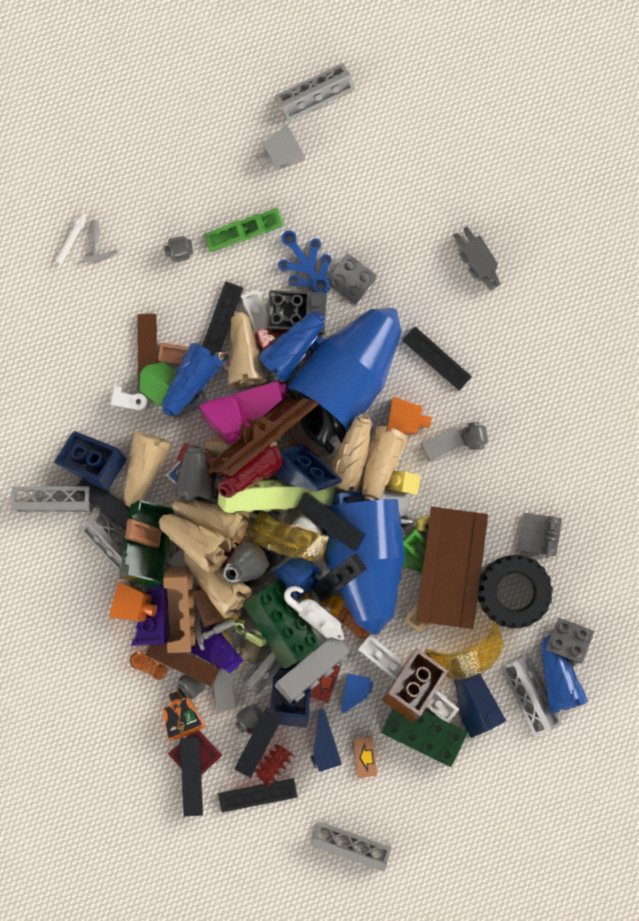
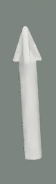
[55,213,86,265]

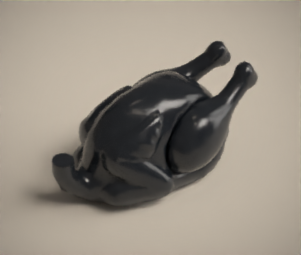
[298,392,346,454]

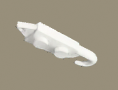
[284,586,344,640]

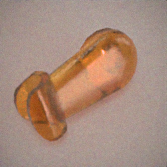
[337,607,371,639]
[130,652,167,680]

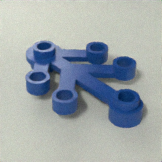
[278,230,332,293]

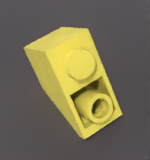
[384,471,421,495]

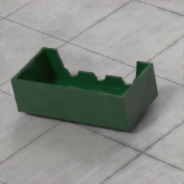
[119,500,174,587]
[242,580,321,669]
[380,708,468,767]

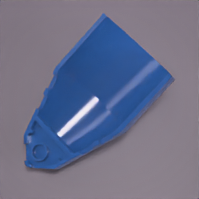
[287,308,402,434]
[323,499,405,635]

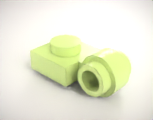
[235,617,267,647]

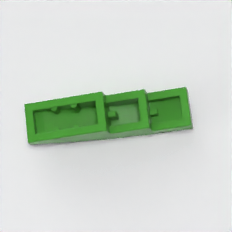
[204,208,285,252]

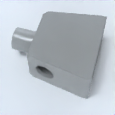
[257,125,305,170]

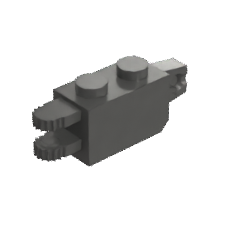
[453,226,501,291]

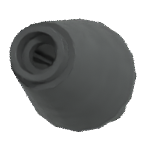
[175,446,214,500]
[224,542,269,583]

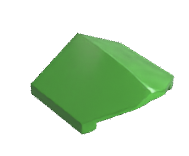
[140,362,176,406]
[402,528,426,572]

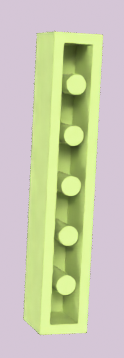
[218,479,335,513]

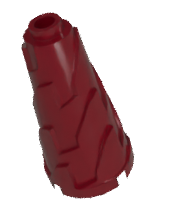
[218,445,282,498]

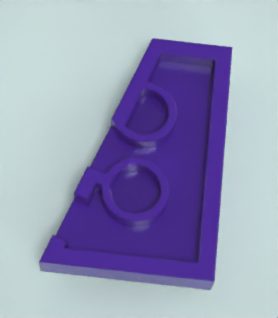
[131,585,168,646]
[189,625,244,674]

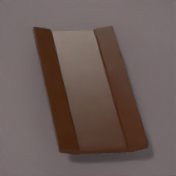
[207,398,318,477]
[416,506,488,629]

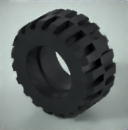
[478,555,553,629]

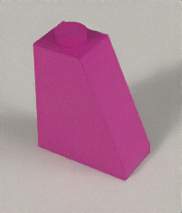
[235,381,289,427]
[199,394,243,445]

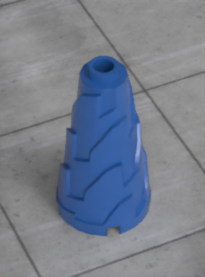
[258,311,325,381]
[161,343,223,417]
[254,531,322,599]
[540,636,588,714]

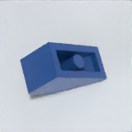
[341,673,374,713]

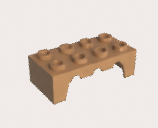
[163,566,196,653]

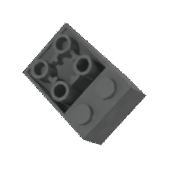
[267,290,327,334]

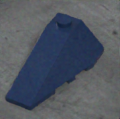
[451,652,506,738]

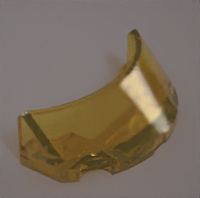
[248,510,328,561]
[424,623,505,680]

